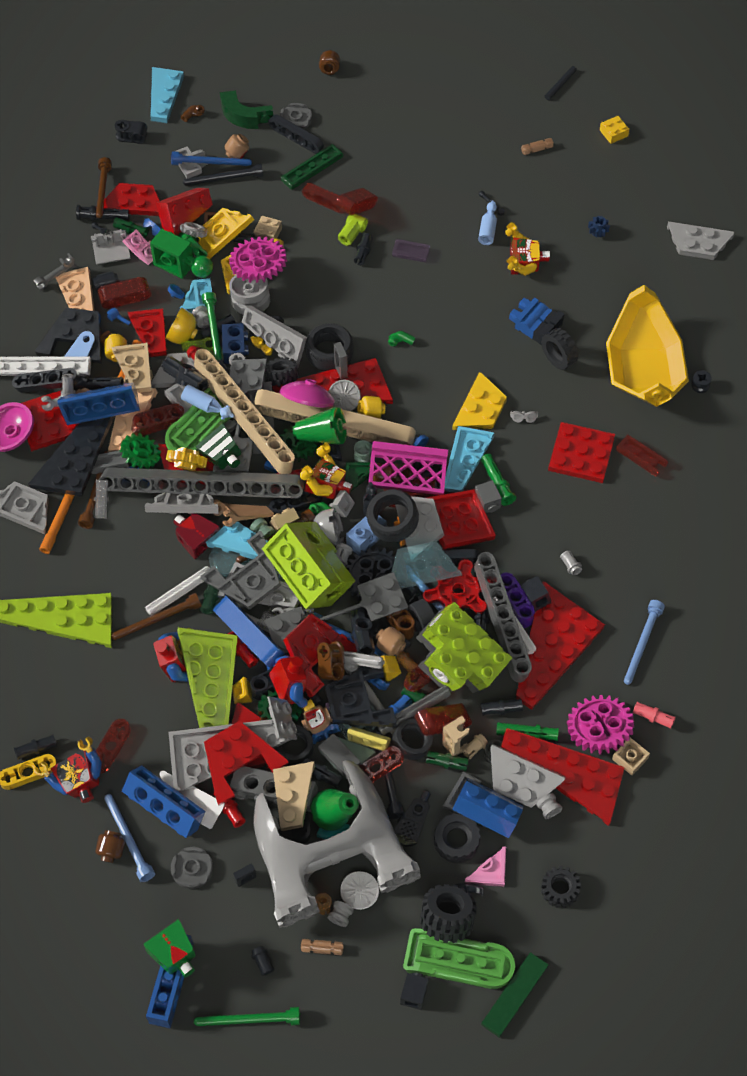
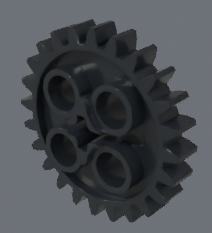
[345,547,407,601]

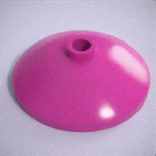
[280,379,335,408]
[0,402,34,452]

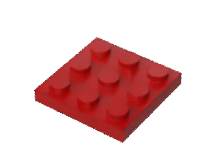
[21,390,79,451]
[548,422,615,483]
[427,490,496,549]

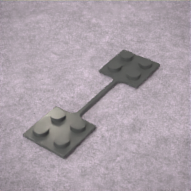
[213,359,267,472]
[264,572,408,654]

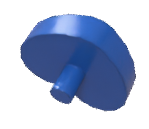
[168,284,185,299]
[413,435,429,447]

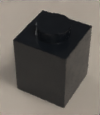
[521,576,552,612]
[400,972,429,1010]

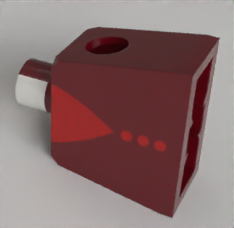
[173,513,220,559]

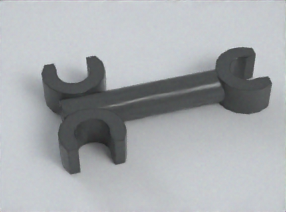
[34,253,79,291]

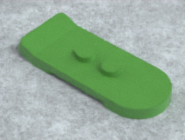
[165,388,231,451]
[403,928,515,989]

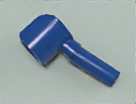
[107,308,131,325]

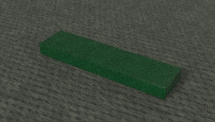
[281,144,343,190]
[481,952,548,1038]

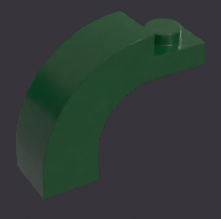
[220,90,273,129]

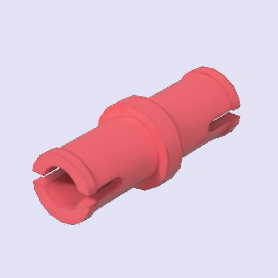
[633,701,676,729]

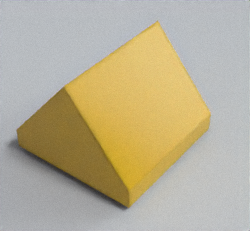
[381,655,401,682]
[232,677,252,704]

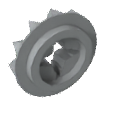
[180,222,208,238]

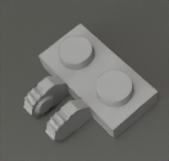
[175,146,208,178]

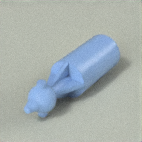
[478,200,497,245]
[181,384,234,420]

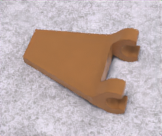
[213,500,274,527]

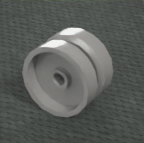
[229,275,271,315]

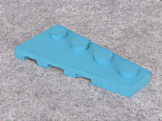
[151,67,184,123]
[444,426,494,493]

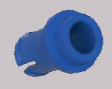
[388,695,413,714]

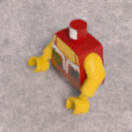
[505,222,550,276]
[300,443,353,499]

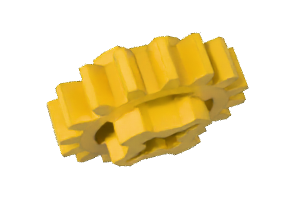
[166,447,208,471]

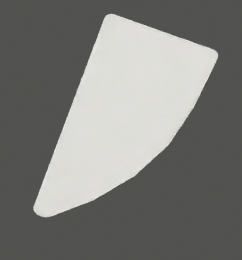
[160,771,225,829]

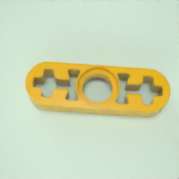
[0,754,57,790]

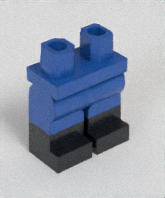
[509,297,565,345]

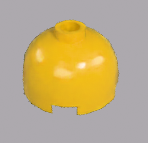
[166,307,198,344]

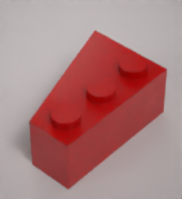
[156,188,213,236]

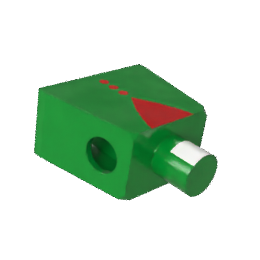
[143,919,195,978]

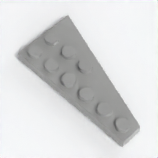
[169,717,293,792]

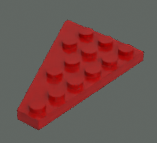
[516,582,605,710]

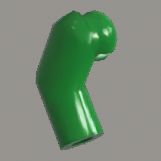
[388,331,415,346]
[309,502,336,515]

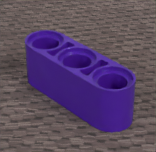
[501,572,534,628]

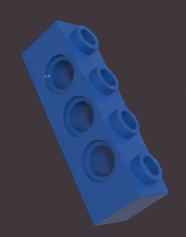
[122,765,206,838]
[146,934,194,1028]

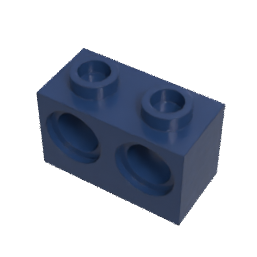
[222,323,249,364]

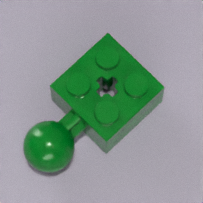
[150,229,213,279]

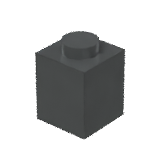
[475,480,502,513]

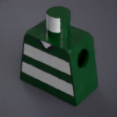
[195,424,241,469]

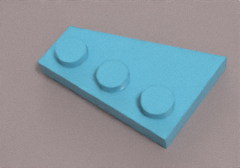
[206,522,268,559]

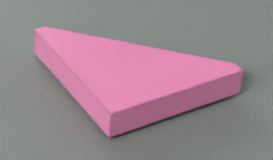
[465,847,506,887]

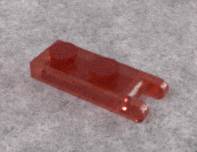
[616,435,668,476]

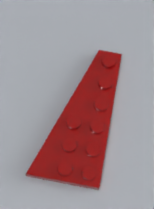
[272,358,393,404]
[501,728,625,826]

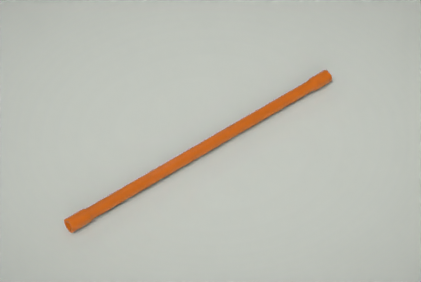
[39,340,142,554]

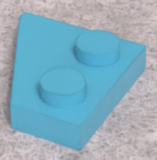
[180,278,215,313]

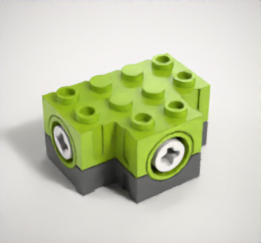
[416,602,512,693]

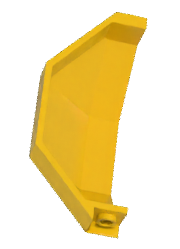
[606,285,689,407]

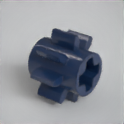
[588,216,610,237]

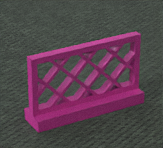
[368,441,448,495]

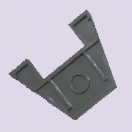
[200,530,281,609]

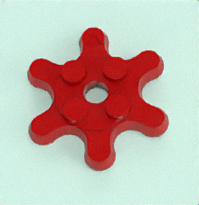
[422,559,494,614]

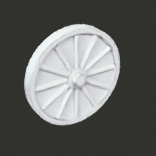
[340,871,379,910]

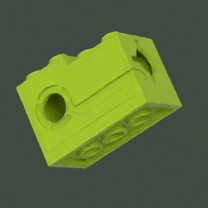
[262,522,355,609]

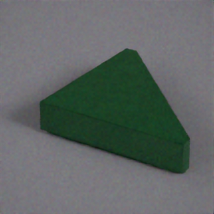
[345,462,370,491]

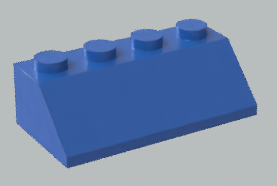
[57,382,140,425]

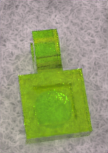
[181,337,213,352]

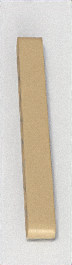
[194,349,294,474]
[253,389,416,446]

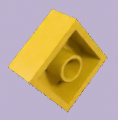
[600,116,629,144]

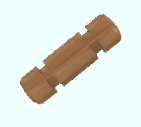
[521,138,554,155]
[301,939,344,955]

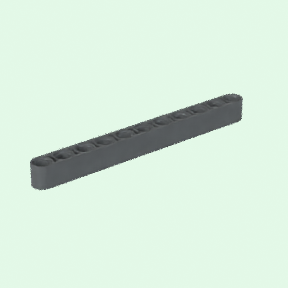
[99,467,305,498]

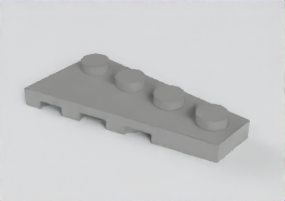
[242,305,307,367]

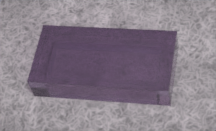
[392,239,430,263]

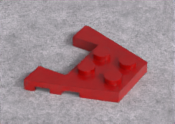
[283,614,357,698]
[204,720,289,806]

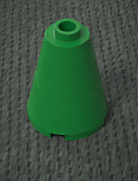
[293,407,347,445]
[310,789,358,831]

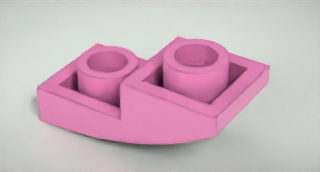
[122,229,153,265]

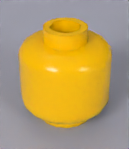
[104,334,127,362]
[357,396,385,419]

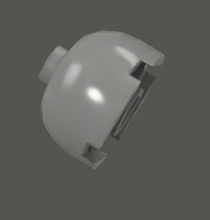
[314,508,344,547]

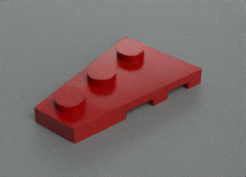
[128,308,167,357]

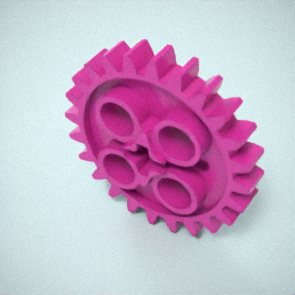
[229,236,287,283]
[567,695,634,754]

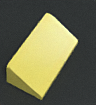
[347,727,391,751]

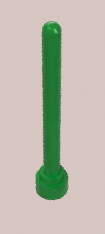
[202,292,222,361]
[194,1007,300,1026]

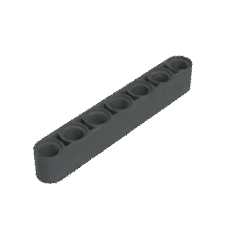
[474,552,532,682]

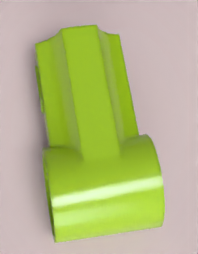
[338,212,368,246]

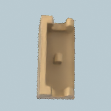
[442,716,469,757]

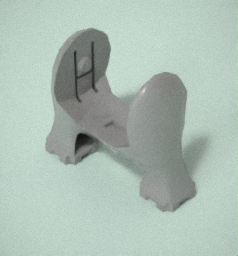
[254,760,421,928]

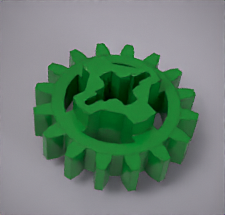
[120,433,161,469]

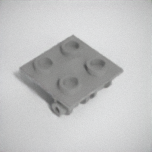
[91,229,131,265]
[267,697,297,743]

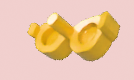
[250,336,273,356]

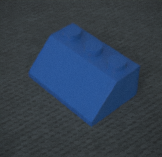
[452,778,524,838]

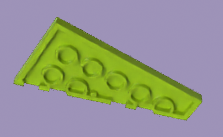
[0,593,112,648]
[177,627,237,728]

